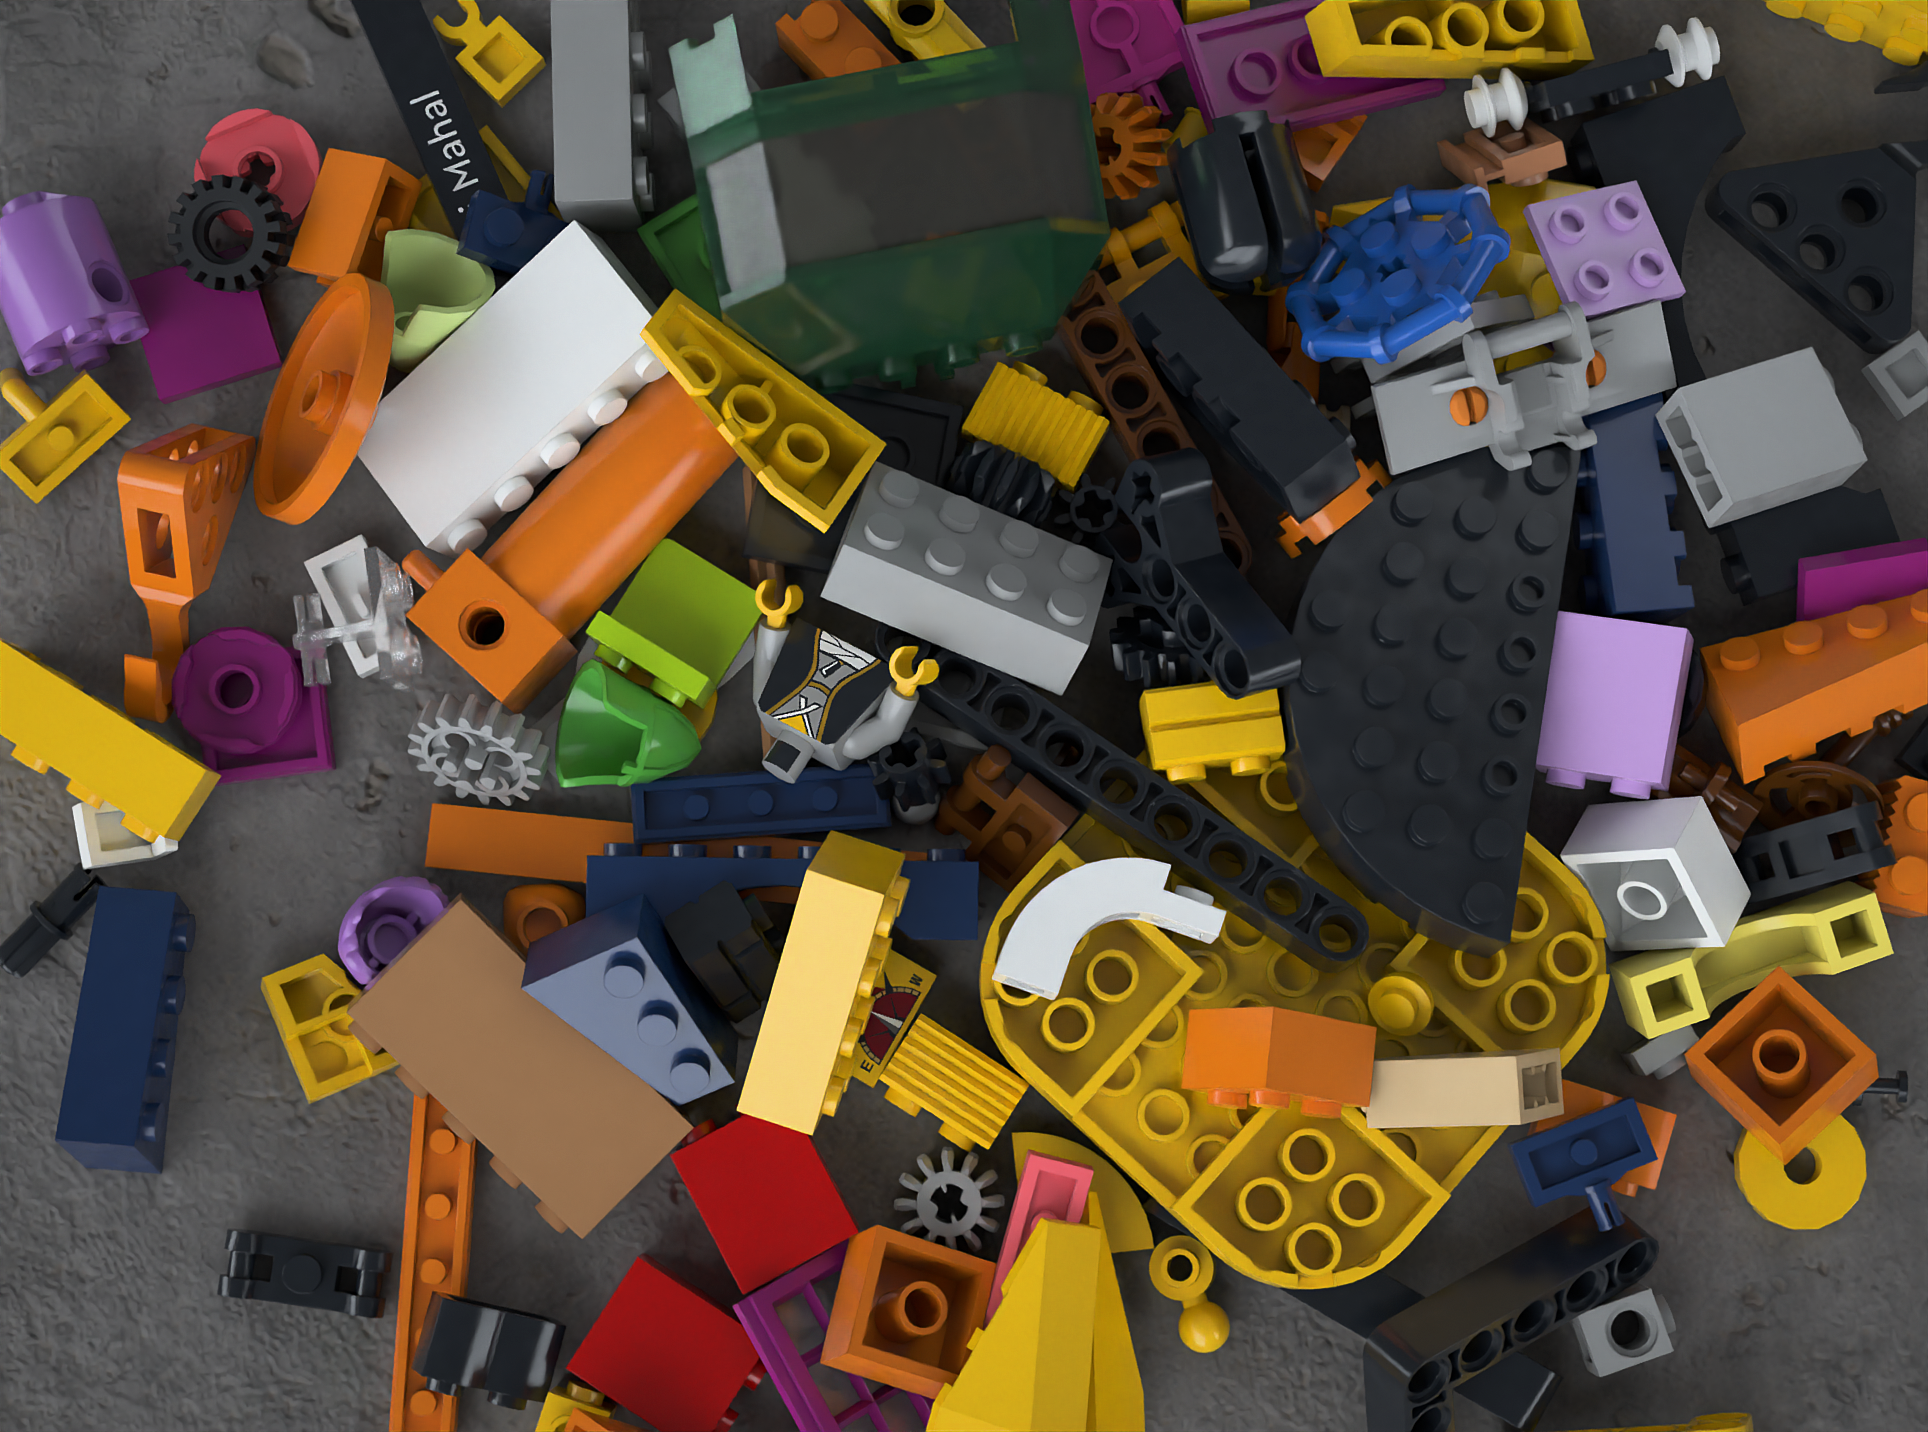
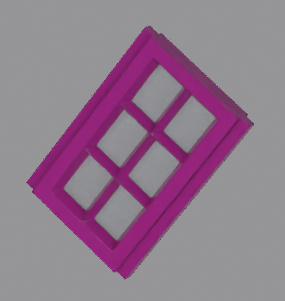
[732,1237,935,1432]

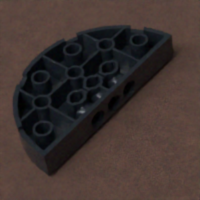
[1277,445,1581,959]

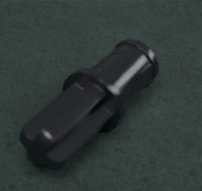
[0,862,107,978]

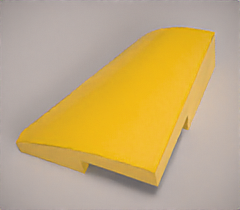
[260,953,399,1104]

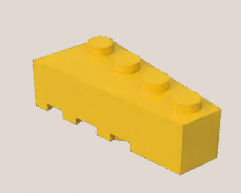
[1305,0,1595,80]
[0,638,222,844]

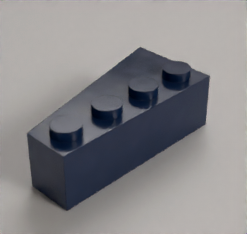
[1573,392,1695,624]
[55,886,196,1174]

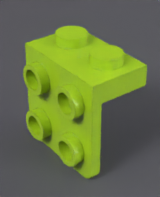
[586,538,764,709]

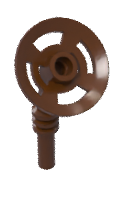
[1753,709,1914,848]

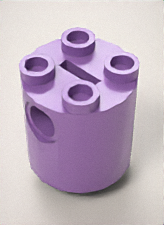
[0,191,150,376]

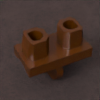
[1636,743,1764,855]

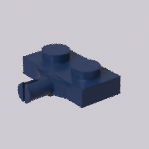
[456,170,569,276]
[1507,1096,1658,1231]

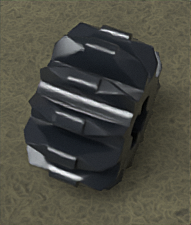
[945,440,1058,529]

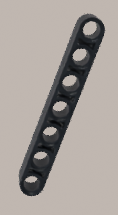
[1142,1194,1563,1432]

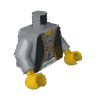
[753,578,939,784]

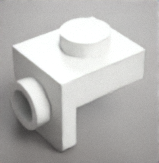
[72,801,178,870]

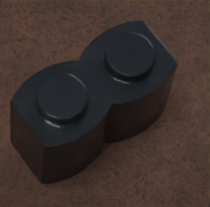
[411,1291,567,1410]

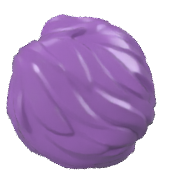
[338,876,451,985]

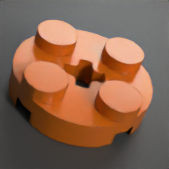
[1275,455,1393,559]

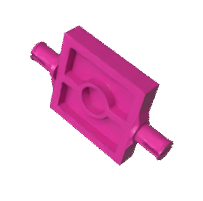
[1031,0,1185,126]

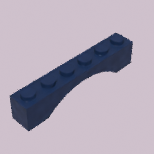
[586,843,979,941]

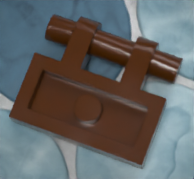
[934,744,1079,894]

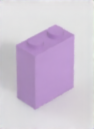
[1535,611,1694,799]

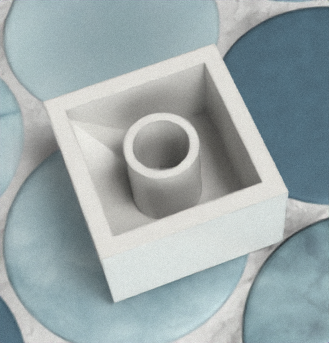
[1560,796,1751,951]

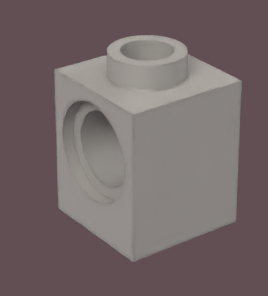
[1570,1284,1676,1377]

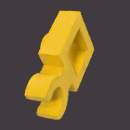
[432,0,546,108]

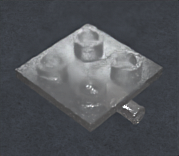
[292,547,422,693]

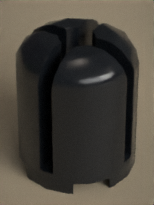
[1167,110,1322,296]

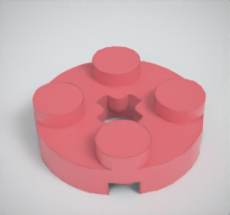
[194,108,323,238]

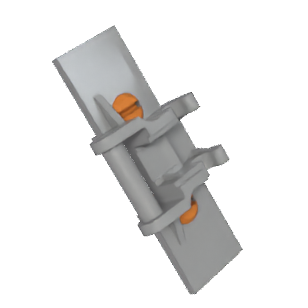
[1370,299,1677,475]

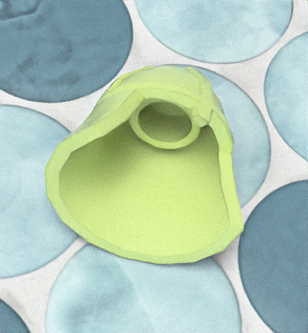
[380,229,496,373]

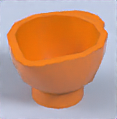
[503,883,586,957]

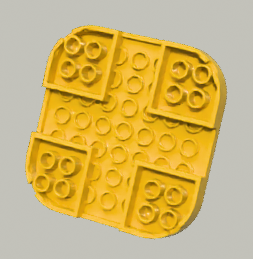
[979,680,1610,1290]

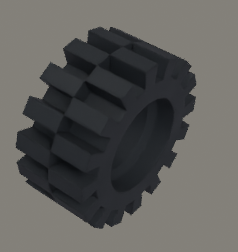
[167,175,294,293]

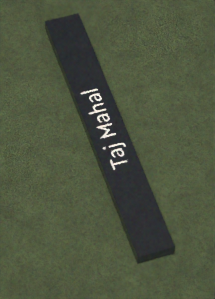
[349,0,514,297]

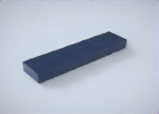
[631,764,892,845]

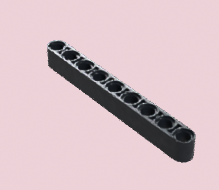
[874,621,1369,973]

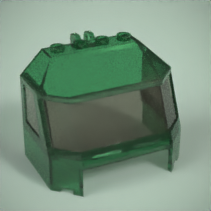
[668,0,1111,394]

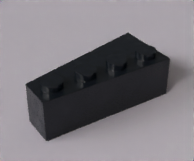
[1118,257,1361,524]

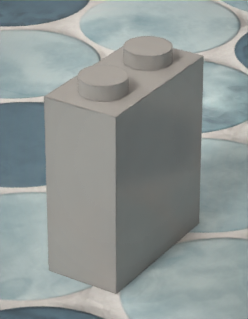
[1655,347,1868,528]

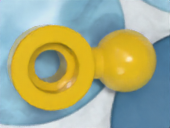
[1149,1235,1230,1353]

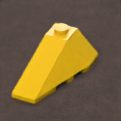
[926,1217,1102,1432]

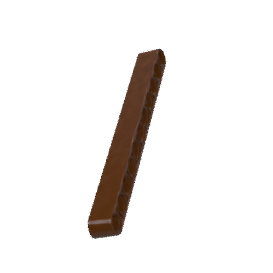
[896,0,1253,577]

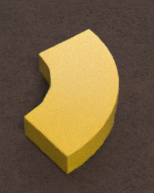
[1011,1132,1155,1253]

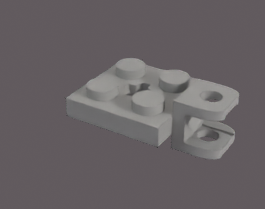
[1330,290,1535,420]

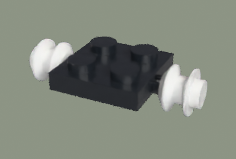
[1464,17,1720,138]

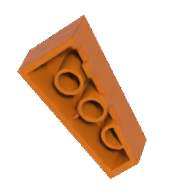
[1699,589,1928,785]

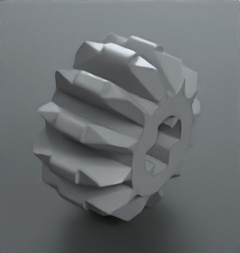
[894,1146,1004,1252]

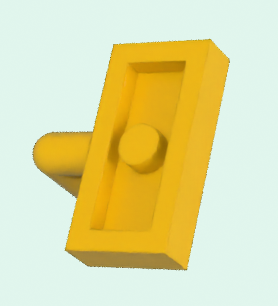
[0,368,131,504]

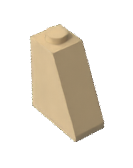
[1361,1048,1564,1128]

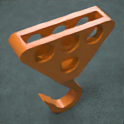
[117,423,256,723]

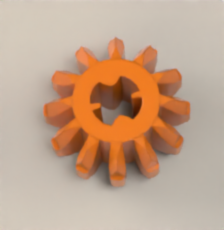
[1064,92,1173,200]

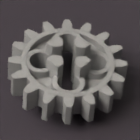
[408,693,550,806]

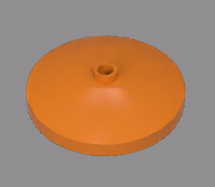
[253,272,394,525]

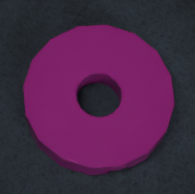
[172,626,302,754]

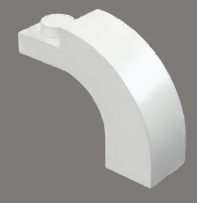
[991,858,1227,1001]

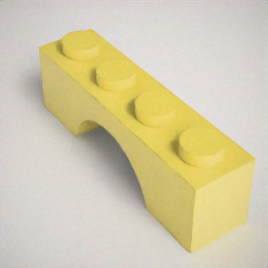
[1608,881,1894,1039]

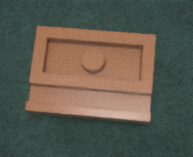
[1437,117,1567,191]

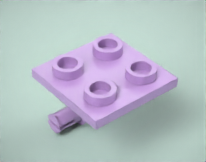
[1523,180,1686,352]

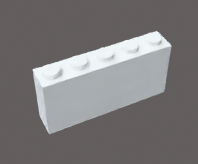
[357,220,669,559]

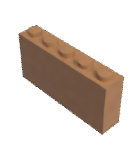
[347,893,694,1239]

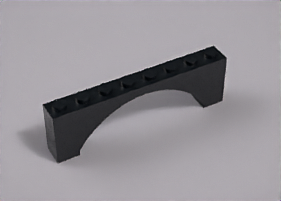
[1568,75,1901,606]

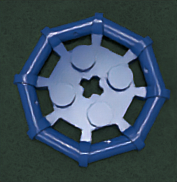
[1285,183,1511,365]

